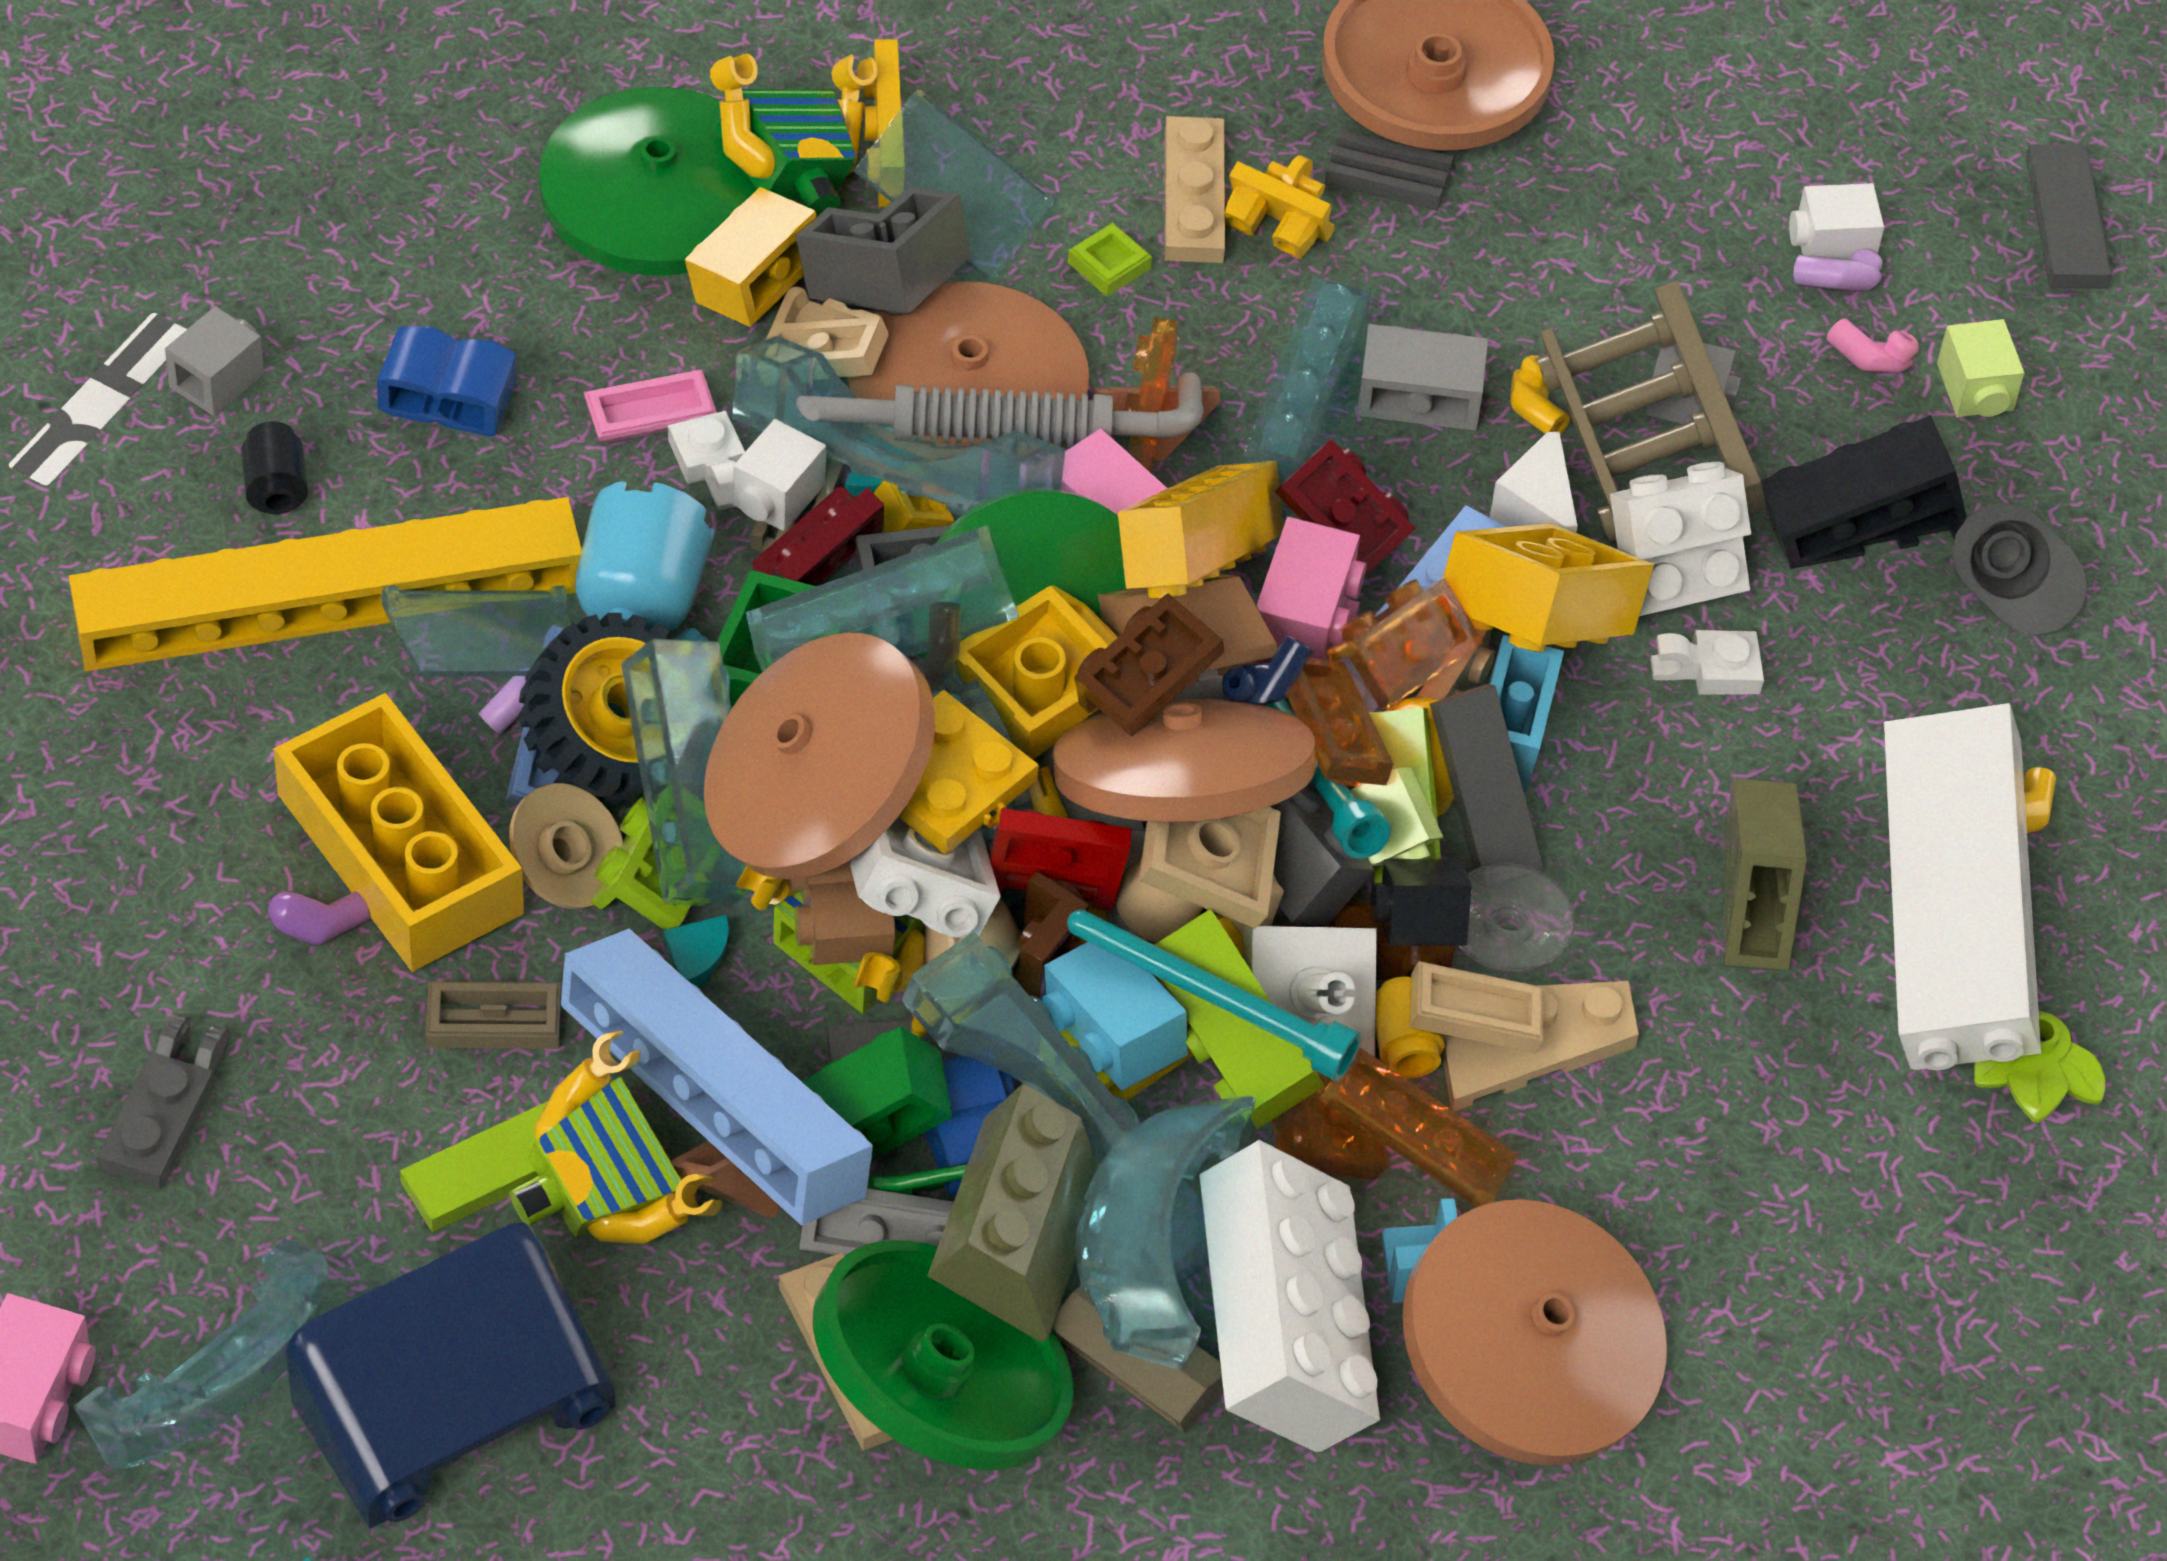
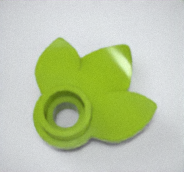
[1974,1011,2105,1123]

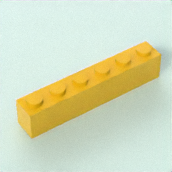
[1118,461,1284,598]

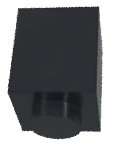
[1370,859,1472,946]

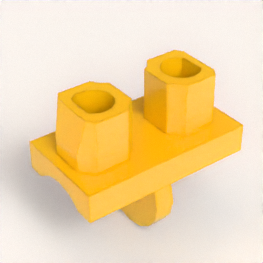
[1224,155,1335,259]

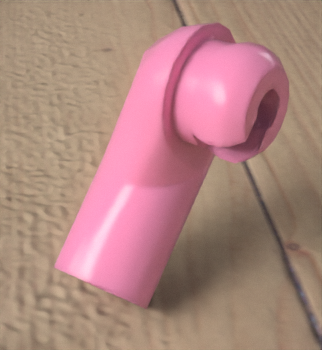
[1826,318,1919,373]

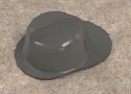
[1952,502,2087,635]

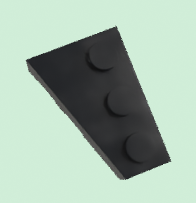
[1760,415,1967,569]

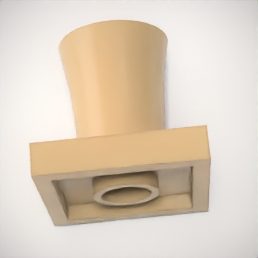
[1115,807,1281,943]

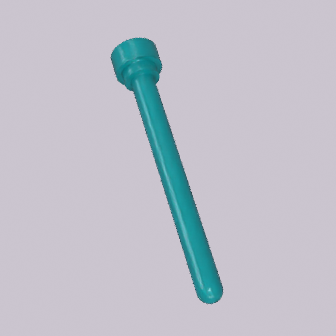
[1264,699,1391,859]
[1067,910,1362,1082]

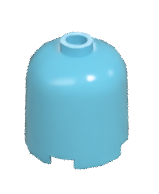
[575,481,715,634]

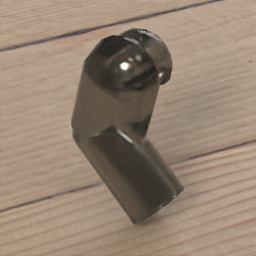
[907,601,962,693]

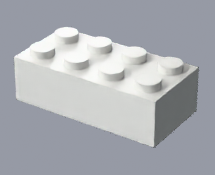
[1199,1140,1380,1452]

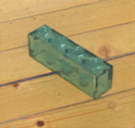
[1243,277,1371,509]
[746,525,1019,672]
[621,639,752,907]

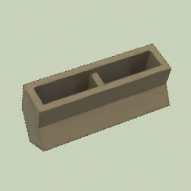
[1051,1273,1223,1434]

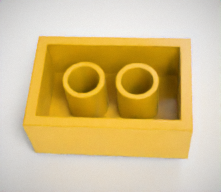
[1436,523,1654,652]

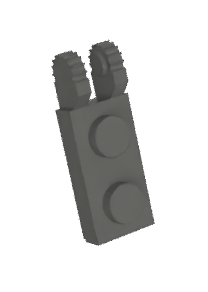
[97,1012,230,1189]

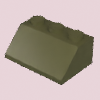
[927,1083,1103,1343]

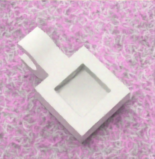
[668,411,745,511]
[1650,630,1764,695]

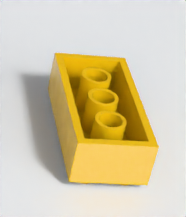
[273,693,524,972]

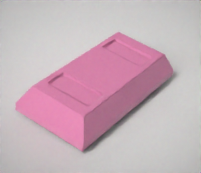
[584,369,717,444]

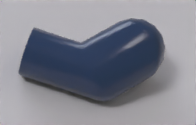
[1222,634,1314,705]

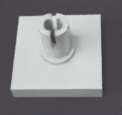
[1243,926,1377,1060]

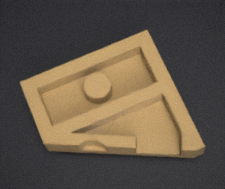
[755,287,889,383]

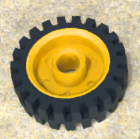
[519,613,715,808]

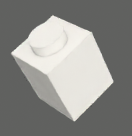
[1789,183,1884,260]
[733,418,826,532]

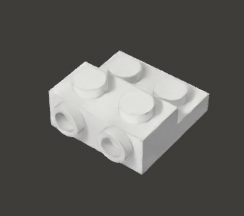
[1610,462,1751,616]
[850,817,1001,939]

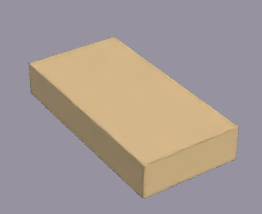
[1410,961,1544,1054]

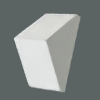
[1489,432,1578,533]

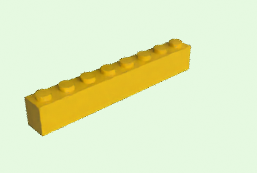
[69,497,582,671]

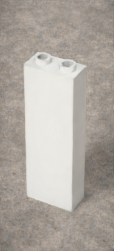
[1884,703,2041,1070]

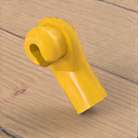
[1510,355,1570,435]

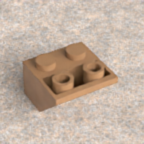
[1098,574,1277,685]

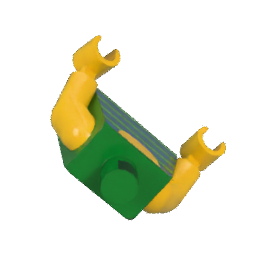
[710,53,878,217]

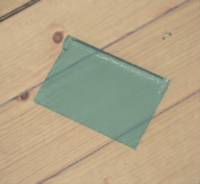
[853,87,1056,282]
[381,585,572,677]

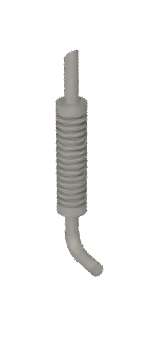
[796,372,1204,449]

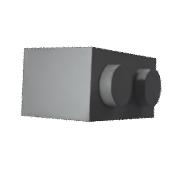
[1357,324,1488,431]

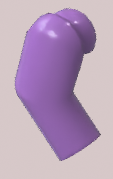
[268,891,371,945]

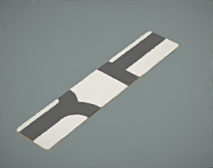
[9,313,187,485]

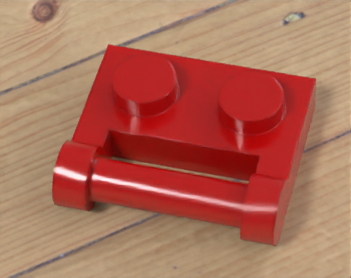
[988,808,1132,911]

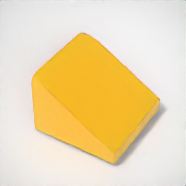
[874,476,955,533]

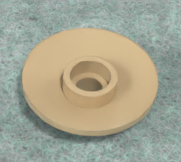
[509,783,623,909]

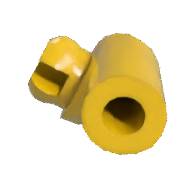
[2024,767,2056,834]

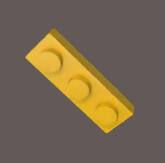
[862,39,904,207]

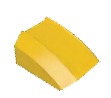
[949,585,1118,760]

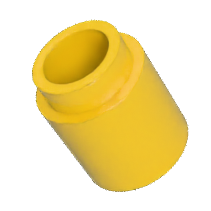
[1375,976,1445,1079]

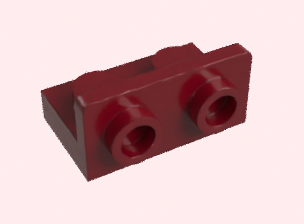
[1275,439,1416,577]
[752,487,884,587]

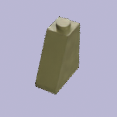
[1724,778,1807,971]

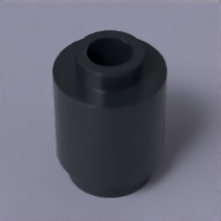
[241,421,308,515]

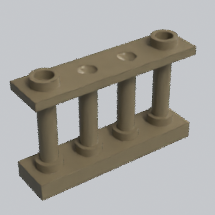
[1536,280,1767,543]

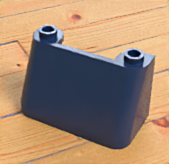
[286,1222,615,1529]

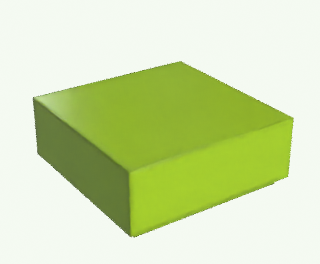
[1068,222,1152,297]

